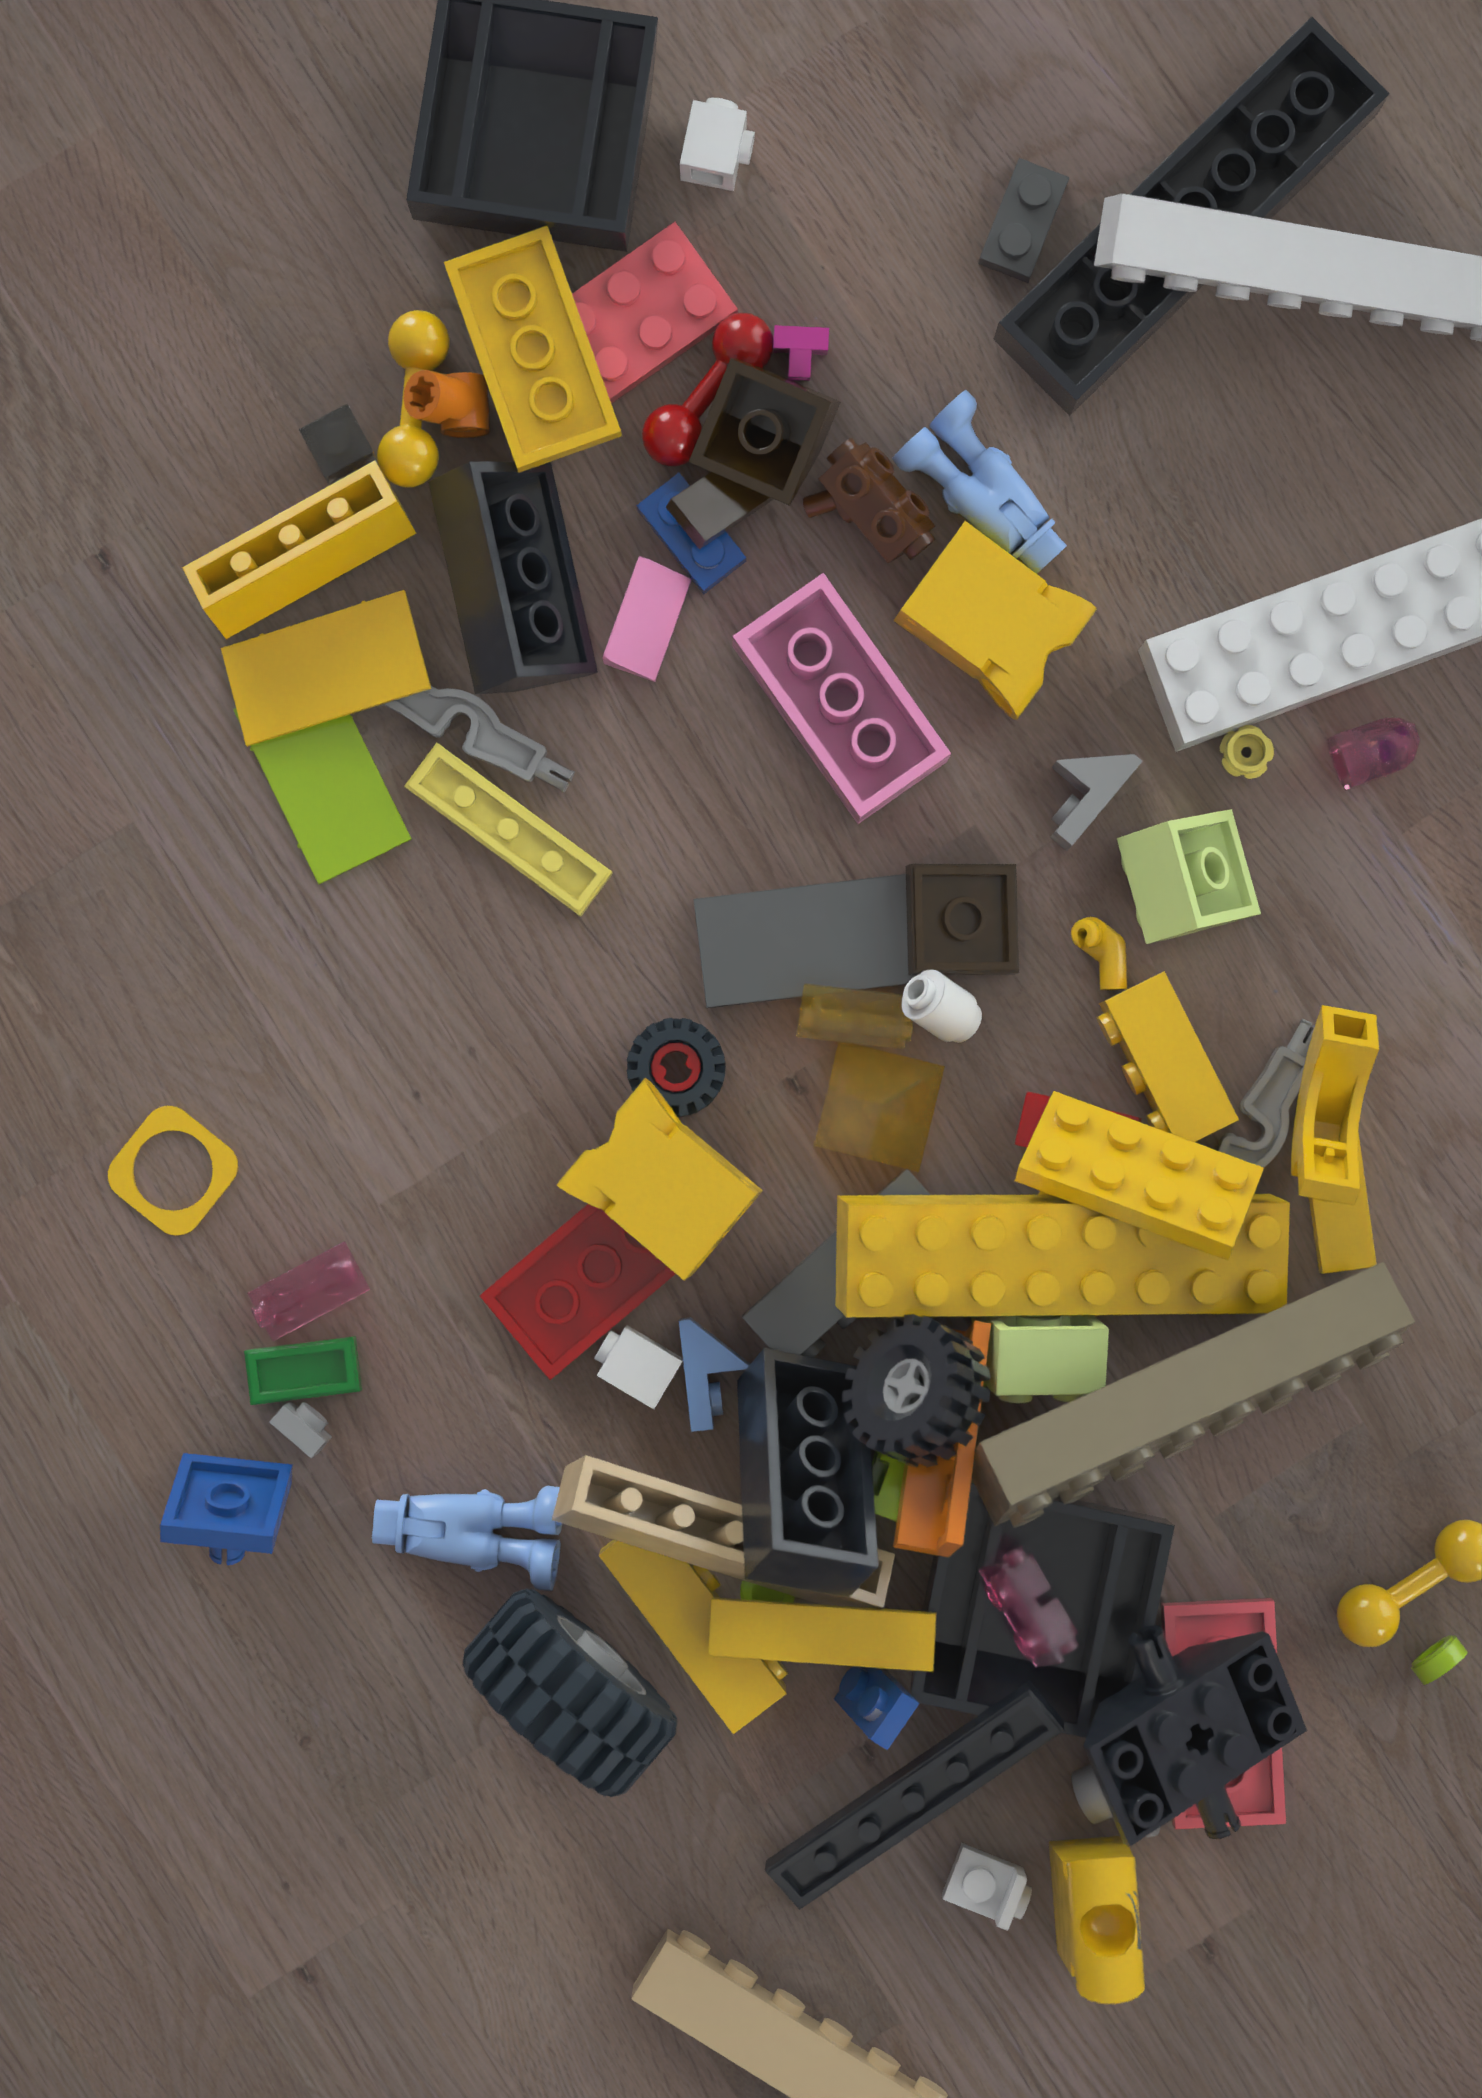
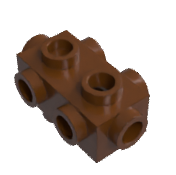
[803,437,936,563]

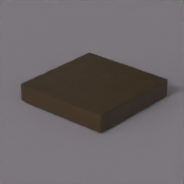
[906,864,1019,975]

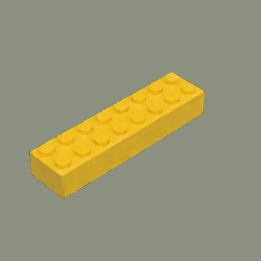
[835,1194,1290,1317]

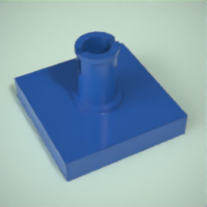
[160,1453,292,1565]

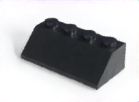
[428,461,598,695]

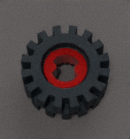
[626,1018,726,1117]

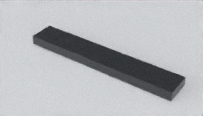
[765,1680,1065,1910]

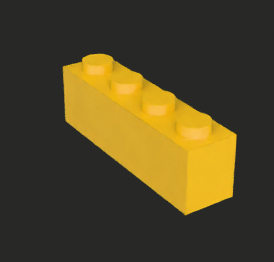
[182,460,417,639]
[599,1540,788,1734]

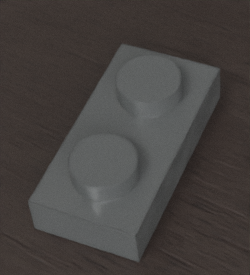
[978,158,1070,283]

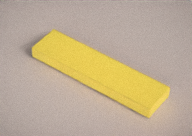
[404,743,613,917]

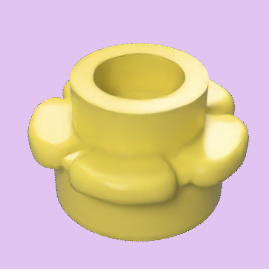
[1220,725,1274,779]

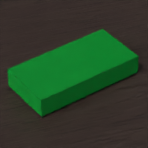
[244,1336,362,1405]

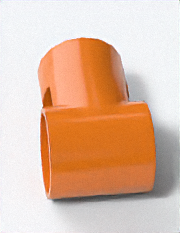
[403,370,490,438]

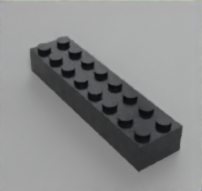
[993,17,1390,416]

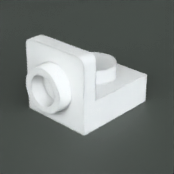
[942,1843,1032,1931]

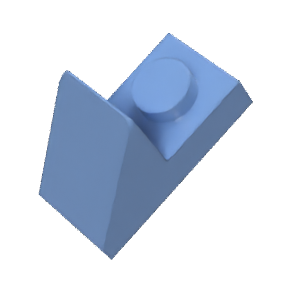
[679,1317,750,1432]

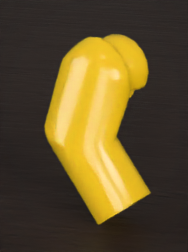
[1071,917,1127,990]

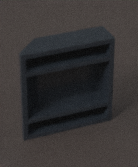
[406,0,658,252]
[910,1478,1175,1738]

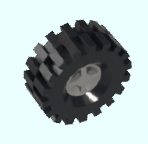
[842,1314,991,1468]

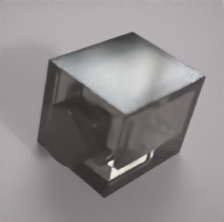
[299,404,378,485]

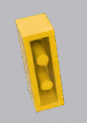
[1097,971,1239,1142]

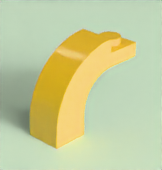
[1291,1005,1379,1205]

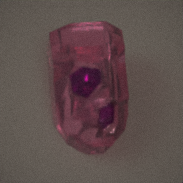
[1327,717,1420,791]

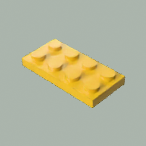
[444,226,622,473]
[1015,1091,1264,1261]

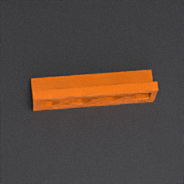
[893,1321,991,1558]

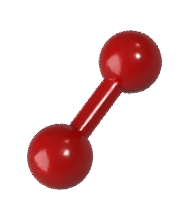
[642,312,774,466]

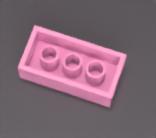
[733,573,951,824]

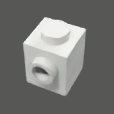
[680,98,755,191]

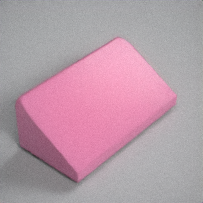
[603,556,692,682]

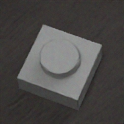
[269,1402,332,1458]

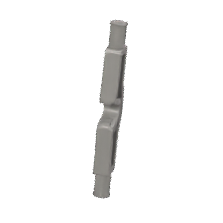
[383,686,575,792]
[1216,1019,1315,1167]

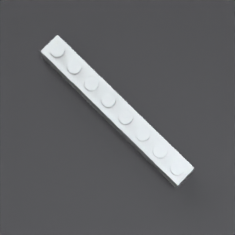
[1094,193,1482,342]

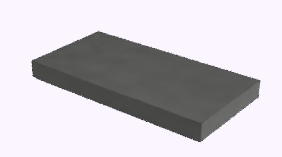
[694,874,917,1009]

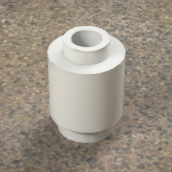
[902,970,982,1043]

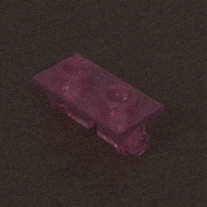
[247,1241,370,1341]
[978,1547,1079,1667]

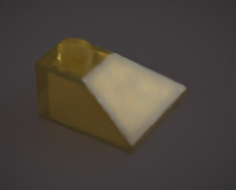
[813,1040,945,1172]

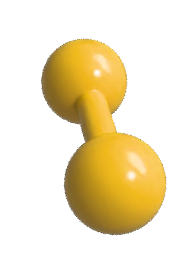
[377,310,450,488]
[1337,1520,1482,1647]

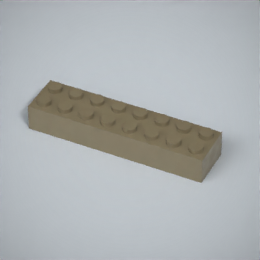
[971,1262,1415,1528]

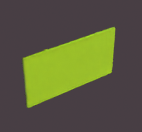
[233,708,412,885]

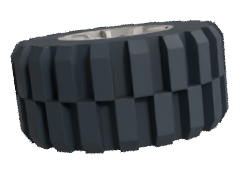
[462,1588,678,1797]

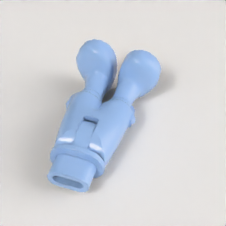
[892,390,1067,574]
[372,1486,562,1591]

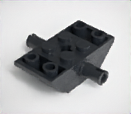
[1083,1625,1307,1847]

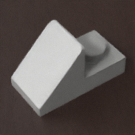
[1050,754,1143,851]

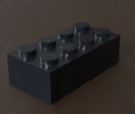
[737,1348,879,1597]

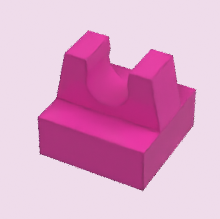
[773,325,829,381]

